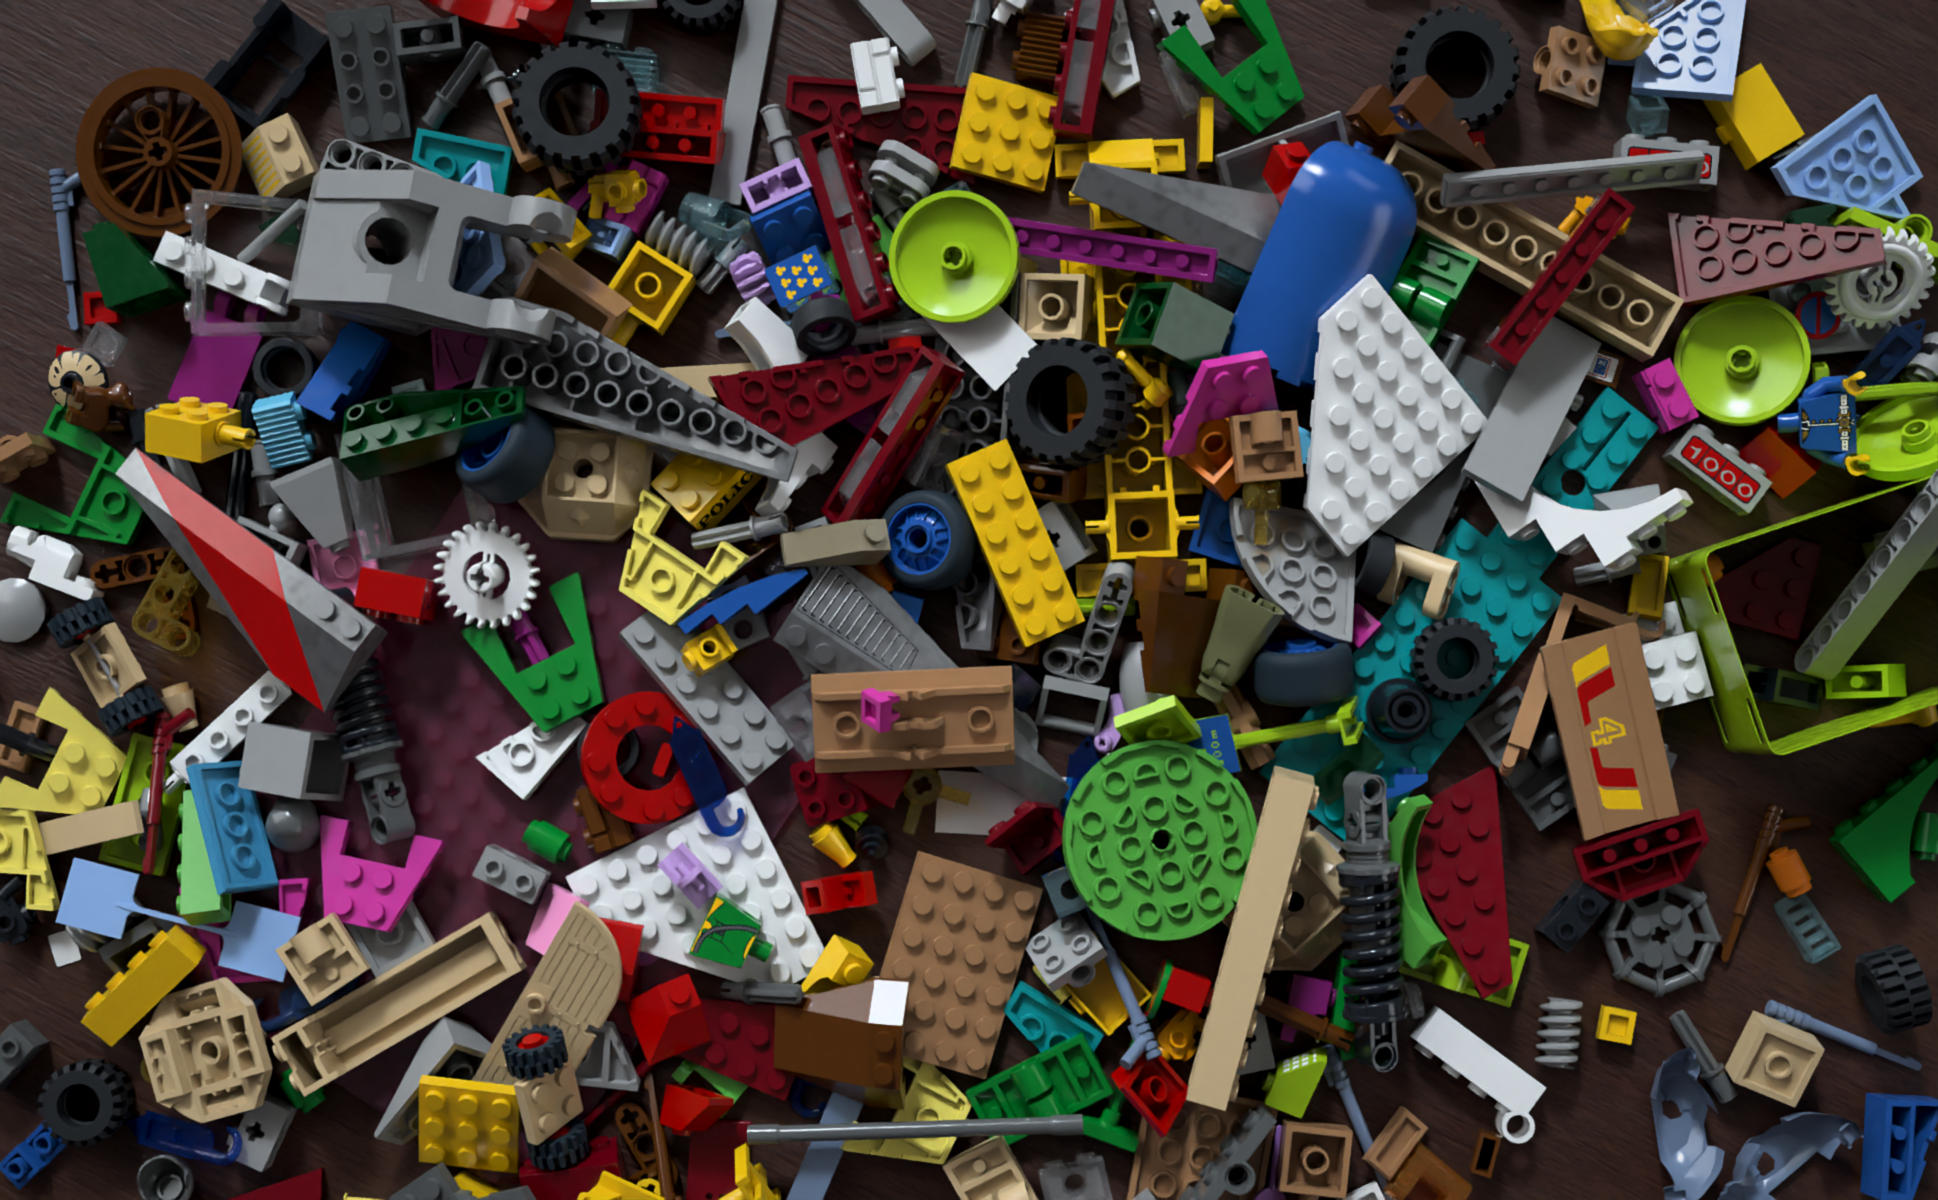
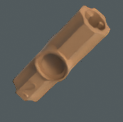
[1211,684,1276,770]

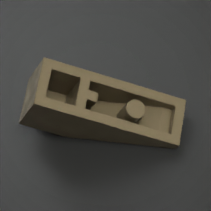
[779,519,891,567]

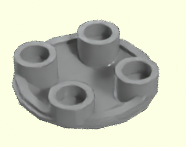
[0,578,49,643]

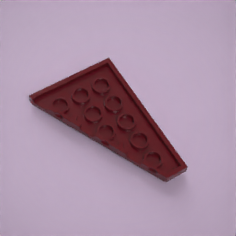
[1389,765,1513,1000]

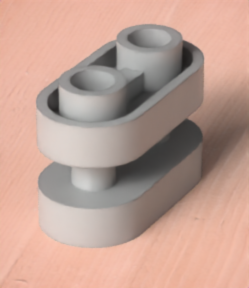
[867,140,940,208]
[1898,332,1938,383]

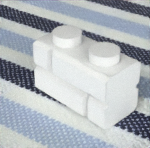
[850,37,905,115]

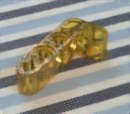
[132,547,200,657]

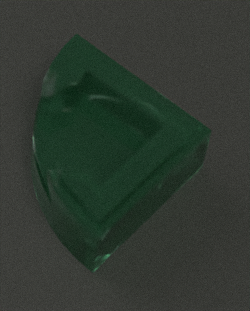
[258,210,301,244]

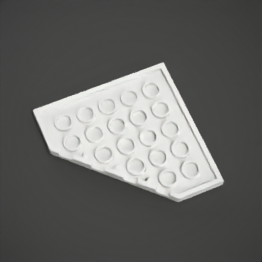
[1303,274,1487,557]
[565,787,825,984]

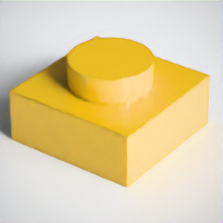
[1596,1005,1637,1045]

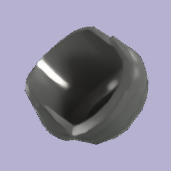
[265,796,320,853]
[137,1154,194,1200]

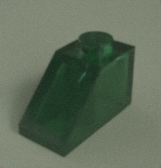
[1312,732,1385,806]

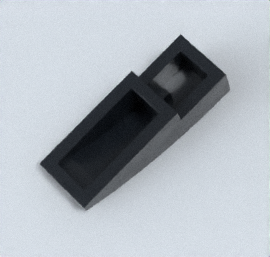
[1741,663,1824,711]

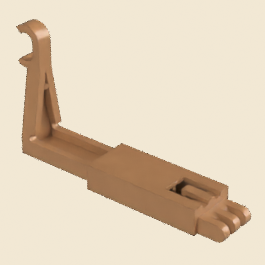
[1499,593,1666,777]

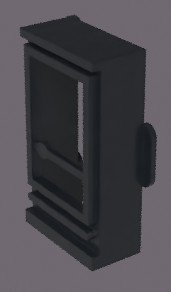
[203,0,331,129]

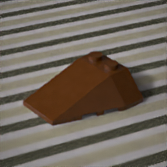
[774,977,909,1110]

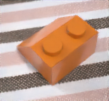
[1175,418,1243,502]

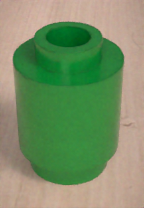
[1910,812,1938,861]
[522,820,574,864]
[278,1068,326,1114]

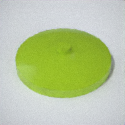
[889,190,1020,324]
[1674,295,1811,426]
[1851,394,1938,482]

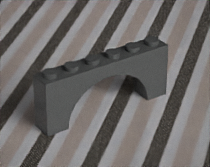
[1375,343,1510,553]

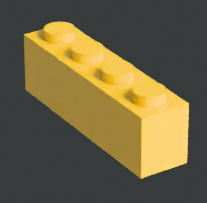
[81,924,207,1047]

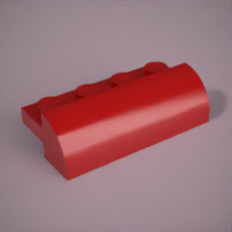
[589,88,726,165]

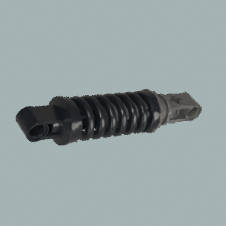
[1336,771,1407,1072]

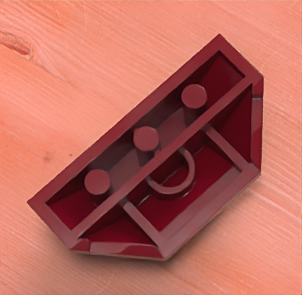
[1572,808,1709,902]

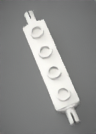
[164,670,293,795]

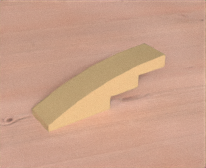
[38,800,144,856]

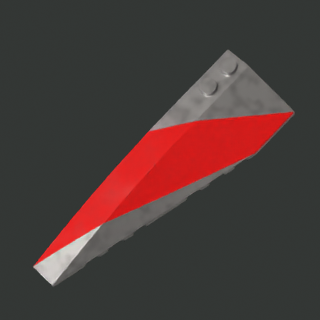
[115,448,388,714]

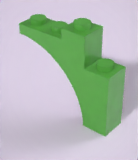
[1388,794,1447,969]

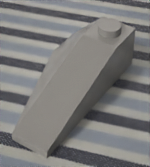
[374,1016,492,1146]

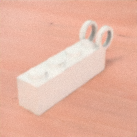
[153,231,291,317]
[1410,1005,1546,1144]

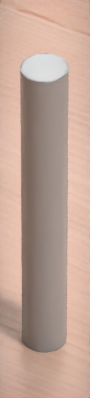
[237,199,307,264]

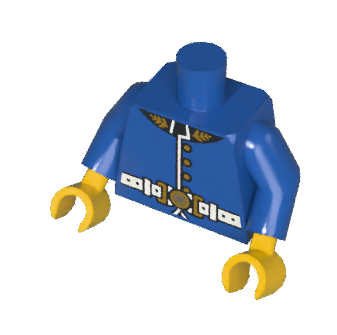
[1777,371,1870,476]

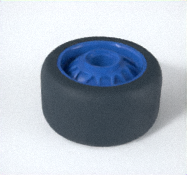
[455,405,555,504]
[882,490,981,590]
[1252,636,1354,707]

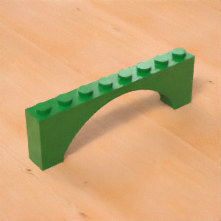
[1828,742,1938,903]

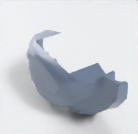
[1650,1046,1725,1200]
[1717,1111,1865,1200]

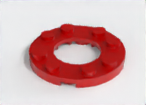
[580,691,714,825]

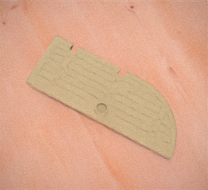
[471,900,622,1086]

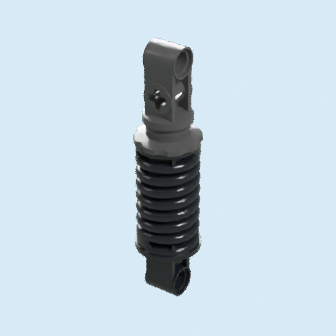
[330,587,415,845]

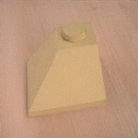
[1018,273,1095,340]

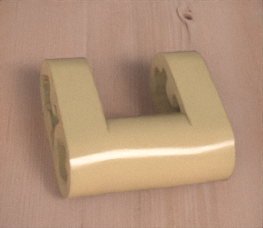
[1377,542,1461,621]

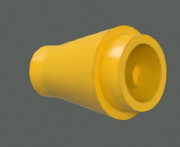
[809,821,857,868]

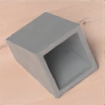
[238,722,349,801]

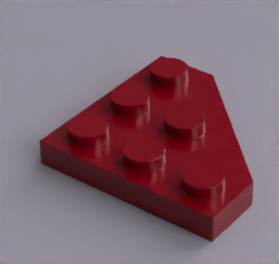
[1707,537,1822,641]

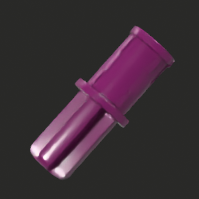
[510,608,550,666]

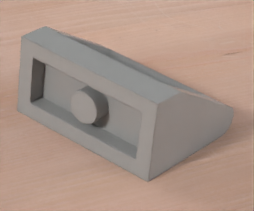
[1035,673,1110,737]

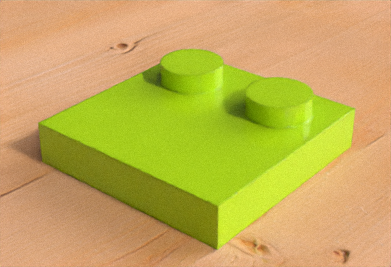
[1113,695,1202,745]

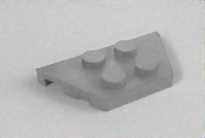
[575,1021,641,1092]

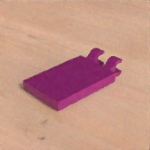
[167,290,267,410]

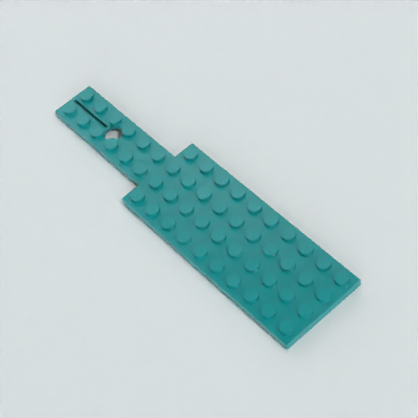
[1258,387,1659,841]

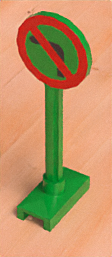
[1075,958,1173,1153]

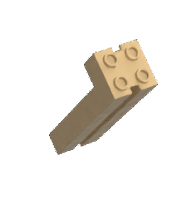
[271,910,527,1097]

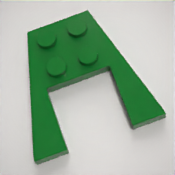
[1156,0,1305,135]
[0,404,147,546]
[460,572,605,734]

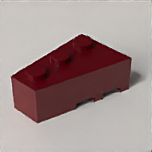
[519,1136,627,1200]

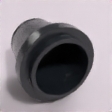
[1365,678,1432,744]

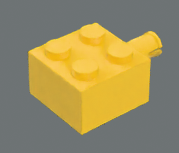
[608,240,697,347]
[145,397,256,463]

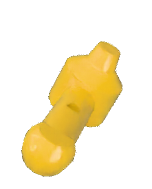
[1200,0,1241,26]
[1116,349,1173,410]
[1869,705,1938,728]

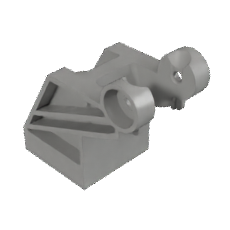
[286,170,577,345]

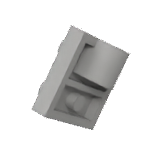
[1025,911,1108,992]

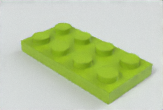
[98,732,190,876]

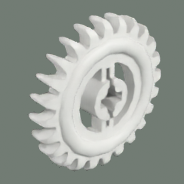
[1822,226,1936,330]
[433,521,540,629]

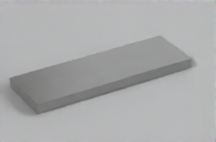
[1460,316,1602,505]

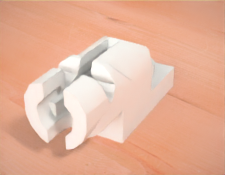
[6,526,105,600]

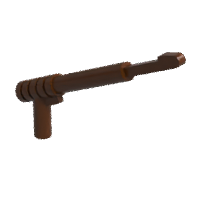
[1719,804,1811,962]
[644,1072,682,1200]

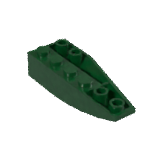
[339,386,526,482]

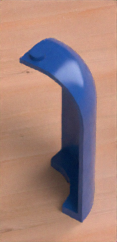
[1221,141,1417,393]

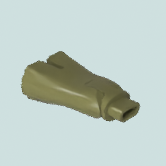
[1196,584,1284,704]

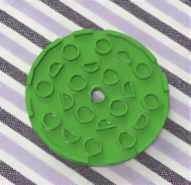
[1062,740,1258,941]

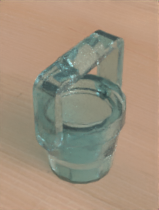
[678,192,752,242]

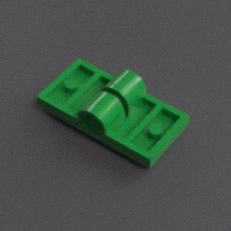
[1388,233,1480,349]
[966,1032,1114,1145]

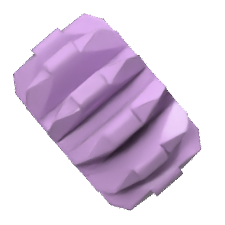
[729,251,776,306]

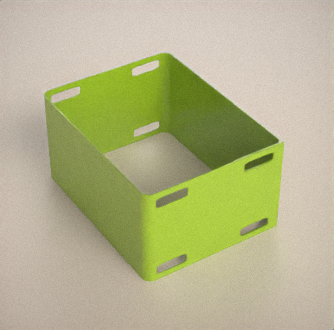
[1667,475,1938,755]

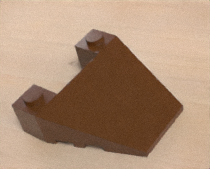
[1345,75,1498,173]
[1132,556,1258,698]

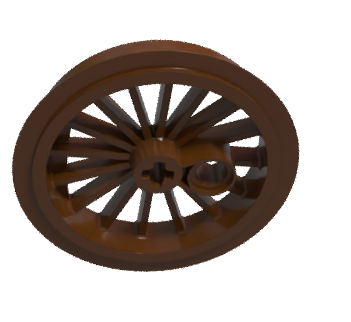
[76,67,242,237]

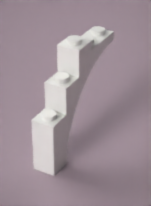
[724,297,838,516]
[1475,481,1694,570]

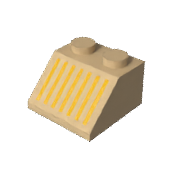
[242,113,319,207]

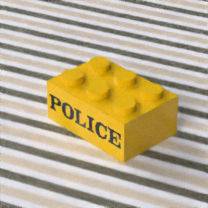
[650,453,763,531]

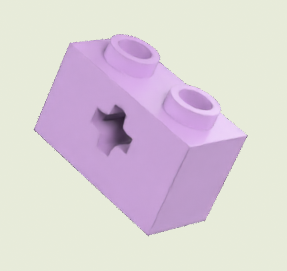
[739,157,815,215]

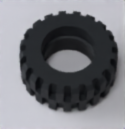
[1389,5,1521,132]
[512,41,643,176]
[1005,337,1136,467]

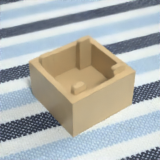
[1725,1010,1825,1107]

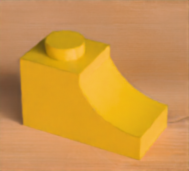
[801,934,874,995]

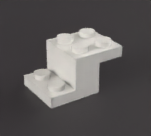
[1622,601,1713,710]

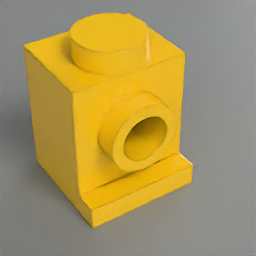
[680,623,738,678]

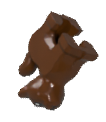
[65,380,136,434]

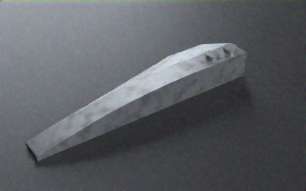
[1070,161,1281,275]
[472,294,798,483]

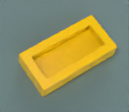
[1196,97,1214,169]
[1626,554,1669,621]

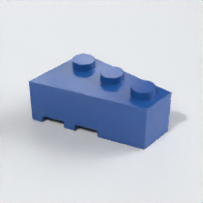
[296,320,393,426]
[1860,1093,1938,1200]

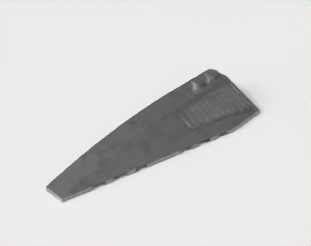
[773,565,1070,807]

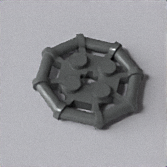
[1598,883,1722,998]

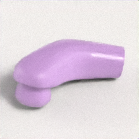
[1094,692,1126,753]

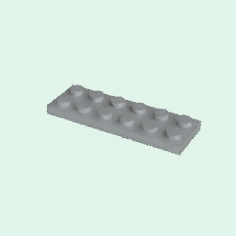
[618,610,797,786]

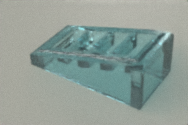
[1772,893,1842,964]

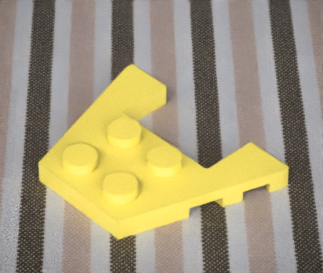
[619,489,750,625]
[0,687,127,814]
[0,807,60,911]
[840,1056,972,1165]

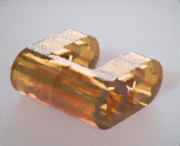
[1383,1142,1472,1200]

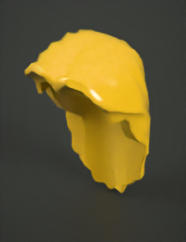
[1579,0,1659,61]

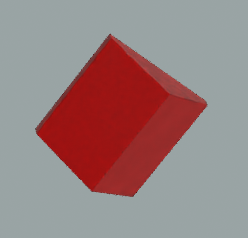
[1738,412,1822,500]
[1110,1052,1188,1137]

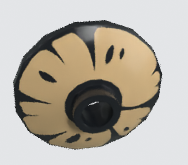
[48,349,109,409]

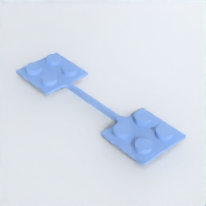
[56,857,302,982]

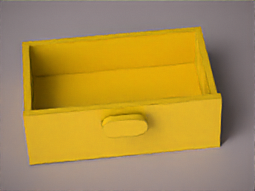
[1703,63,1805,170]
[1063,930,1152,1036]

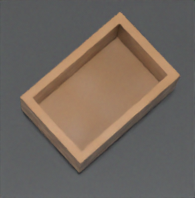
[514,246,633,340]

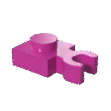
[1349,602,1384,650]

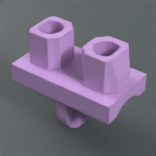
[657,842,723,909]

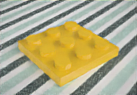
[949,72,1058,194]
[419,1075,521,1174]

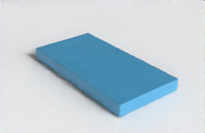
[186,761,279,895]

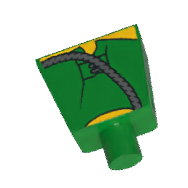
[689,892,774,968]

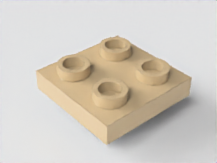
[275,912,371,1006]

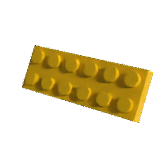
[945,438,1085,647]

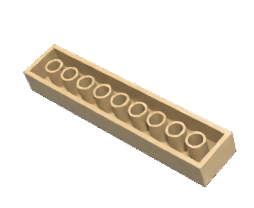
[1384,140,1684,363]
[1186,765,1319,1111]

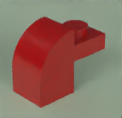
[800,871,878,915]

